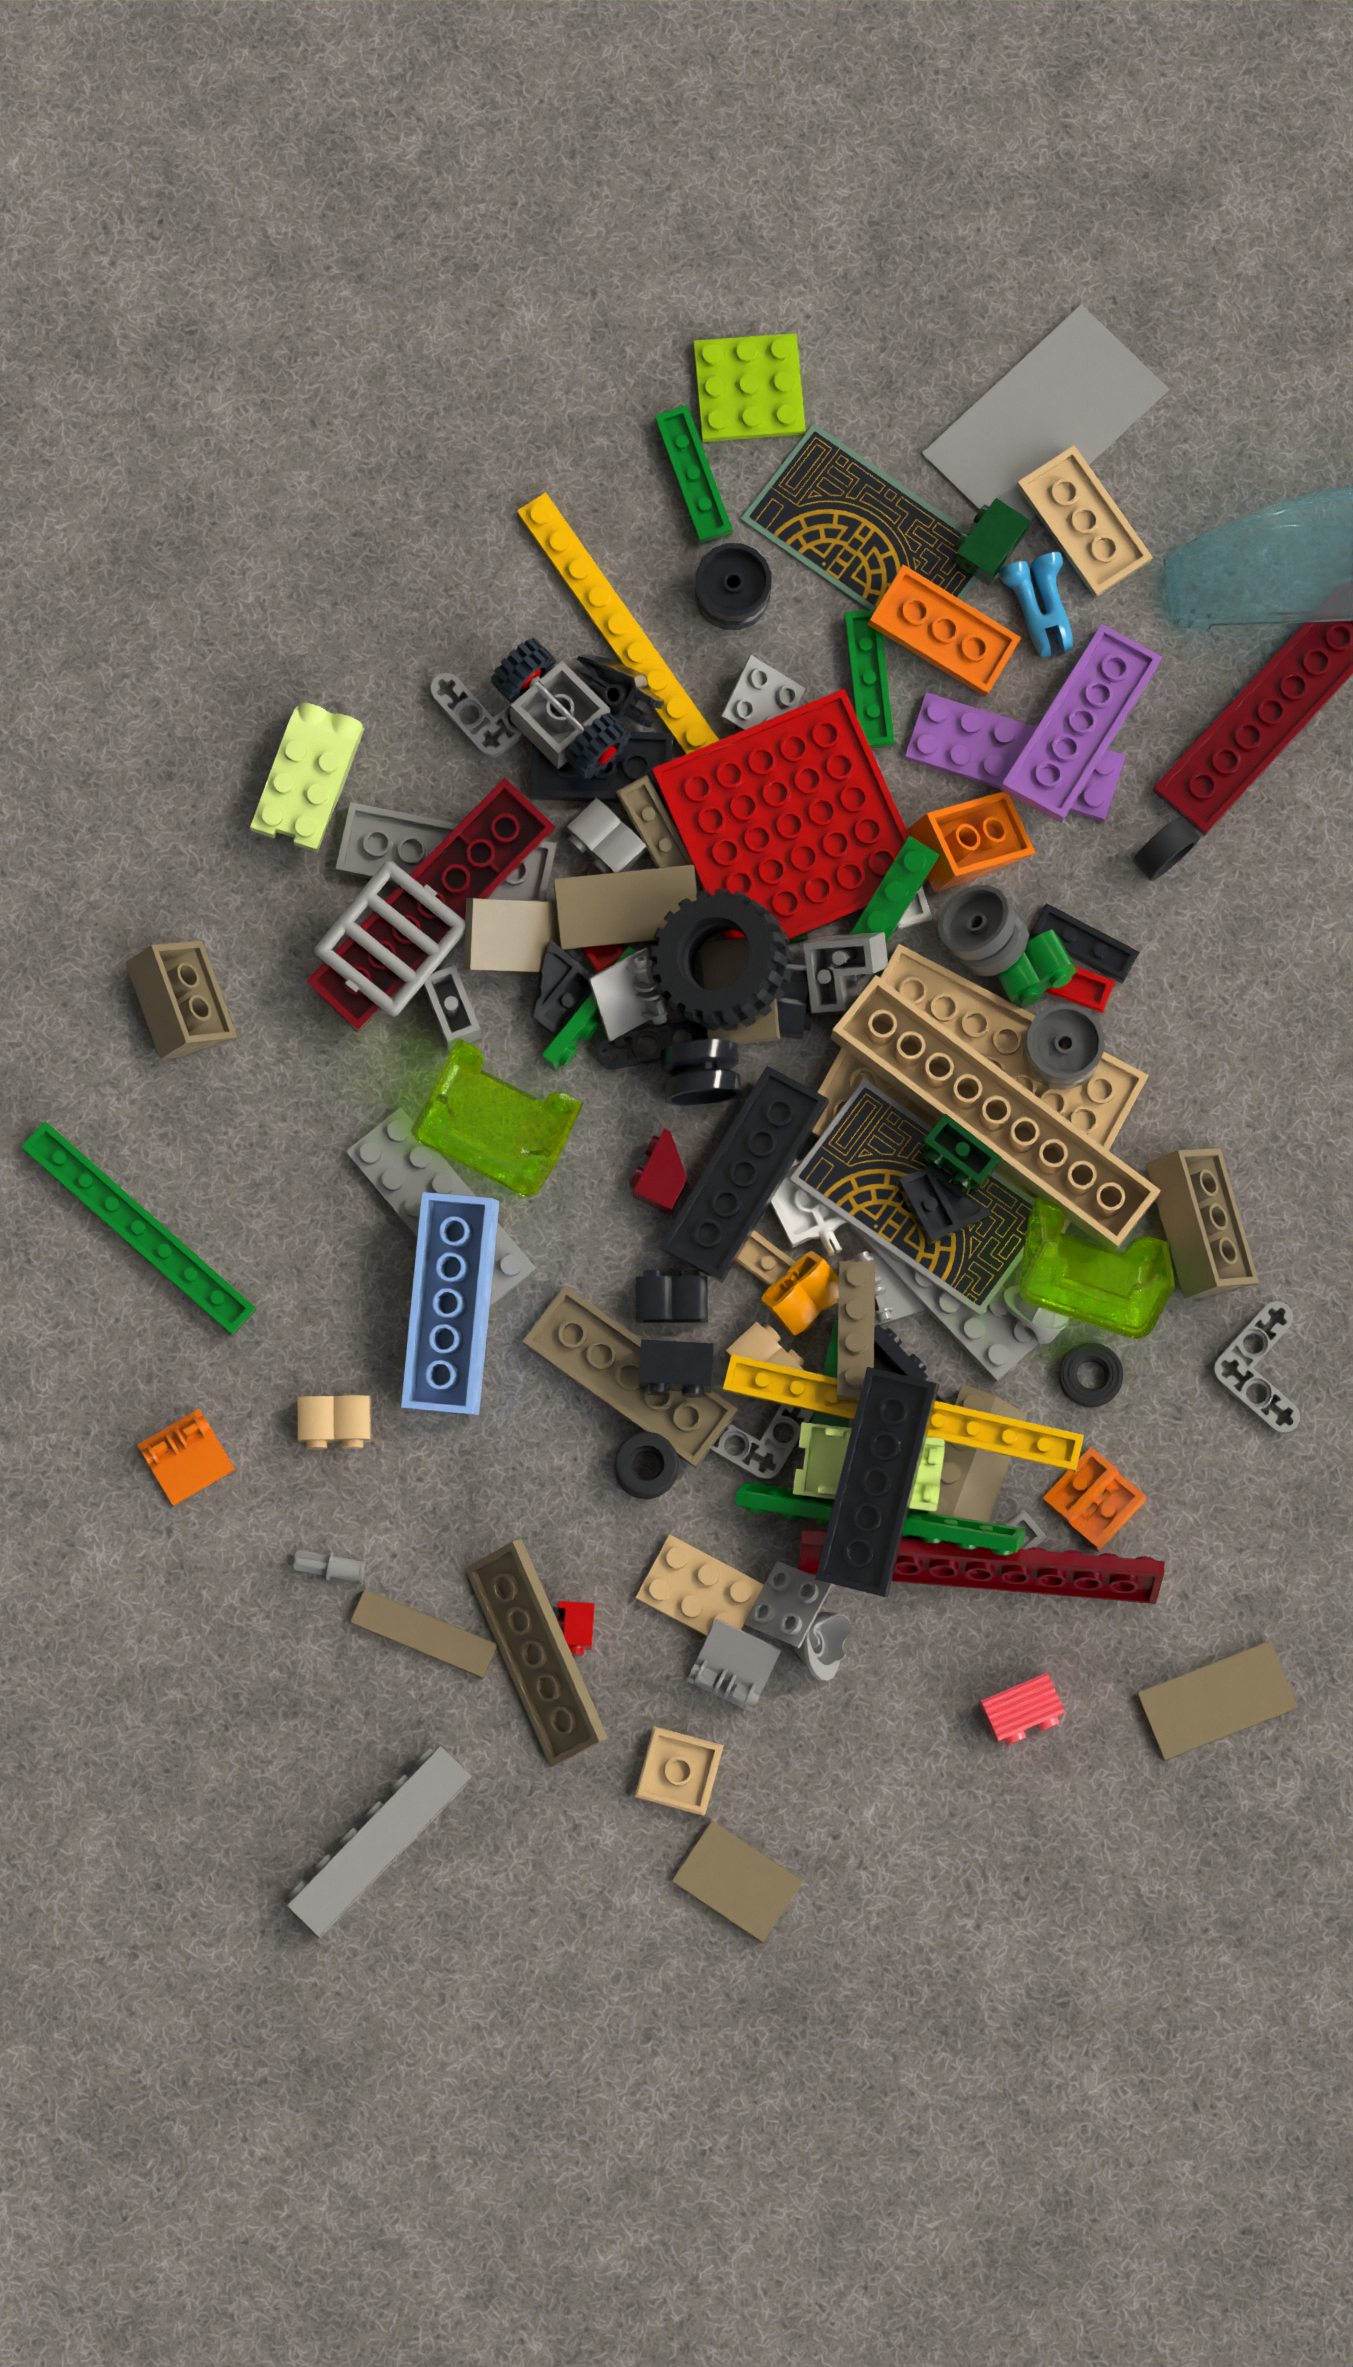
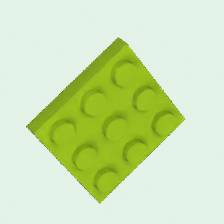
[694,333,806,442]

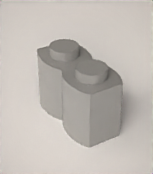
[567,798,647,874]

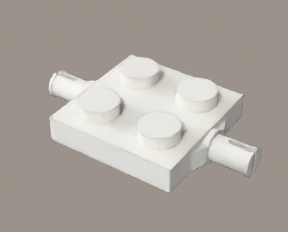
[770,1159,847,1256]

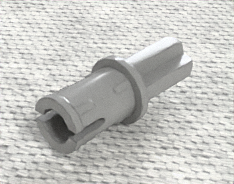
[293,1549,366,1584]

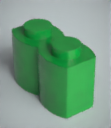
[997,929,1077,1006]

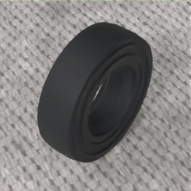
[1059,1343,1124,1407]

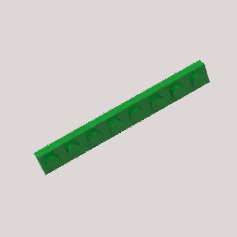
[21,1121,256,1336]
[735,1482,1026,1555]

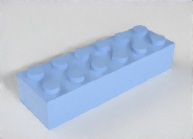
[401,1192,500,1415]

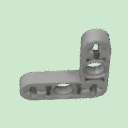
[431,673,525,758]
[1213,1301,1300,1435]
[709,1404,814,1481]

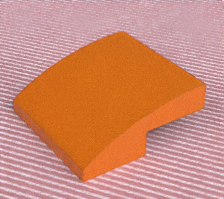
[1043,1447,1147,1552]

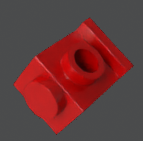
[557,1601,595,1656]

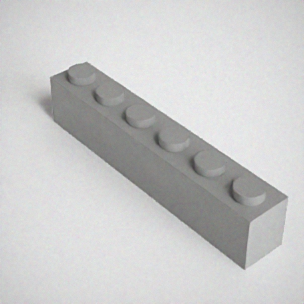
[287,1746,472,1938]

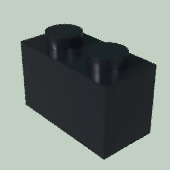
[638,1339,714,1398]

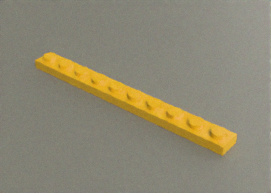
[517,492,719,755]
[723,1354,1084,1472]

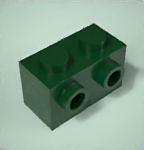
[954,498,1030,586]
[920,1113,1002,1193]

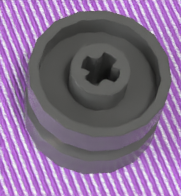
[938,885,1029,976]
[1023,1003,1105,1090]

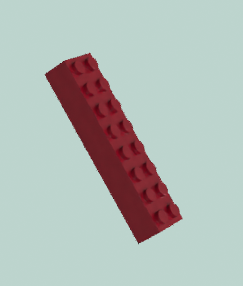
[307,777,555,1033]

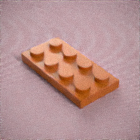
[867,564,1021,697]

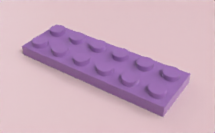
[1000,624,1162,823]
[905,692,1126,822]

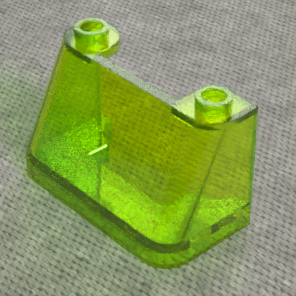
[411,1038,584,1197]
[1019,1197,1175,1339]

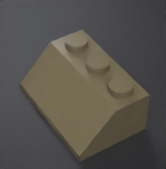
[125,941,237,1060]

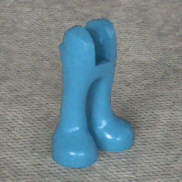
[998,552,1073,658]

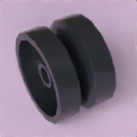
[695,543,772,630]
[660,1039,742,1106]

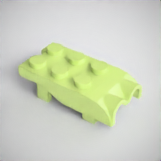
[250,702,365,853]
[793,1422,945,1511]

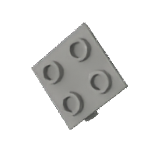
[721,655,806,730]
[589,948,668,1041]
[848,1251,926,1327]
[744,1561,833,1649]
[687,1618,781,1713]

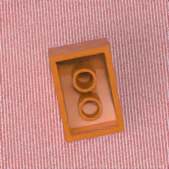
[907,791,1036,893]

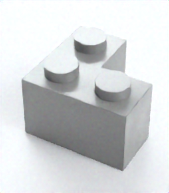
[803,932,888,1013]

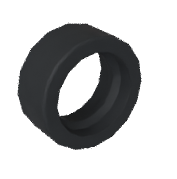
[1133,817,1200,881]

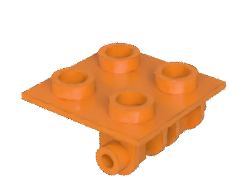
[137,1409,235,1506]

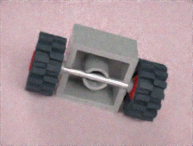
[490,638,631,779]

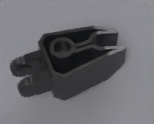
[572,654,664,728]

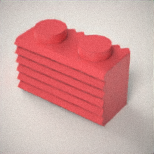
[979,1673,1065,1746]

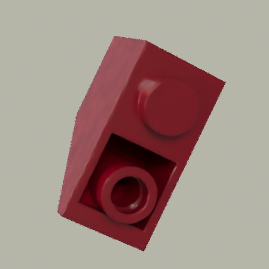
[630,1128,687,1215]

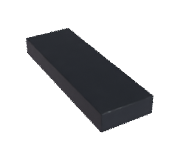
[1030,903,1140,984]

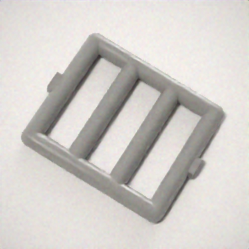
[314,861,466,1016]

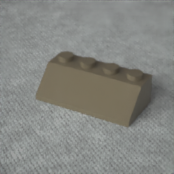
[1146,1148,1259,1299]
[918,1384,1027,1522]

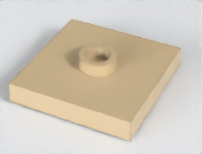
[634,1726,724,1817]

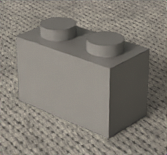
[423,965,481,1051]

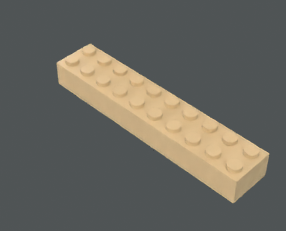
[831,975,1161,1254]

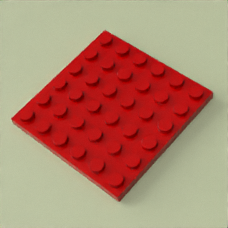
[651,689,929,940]

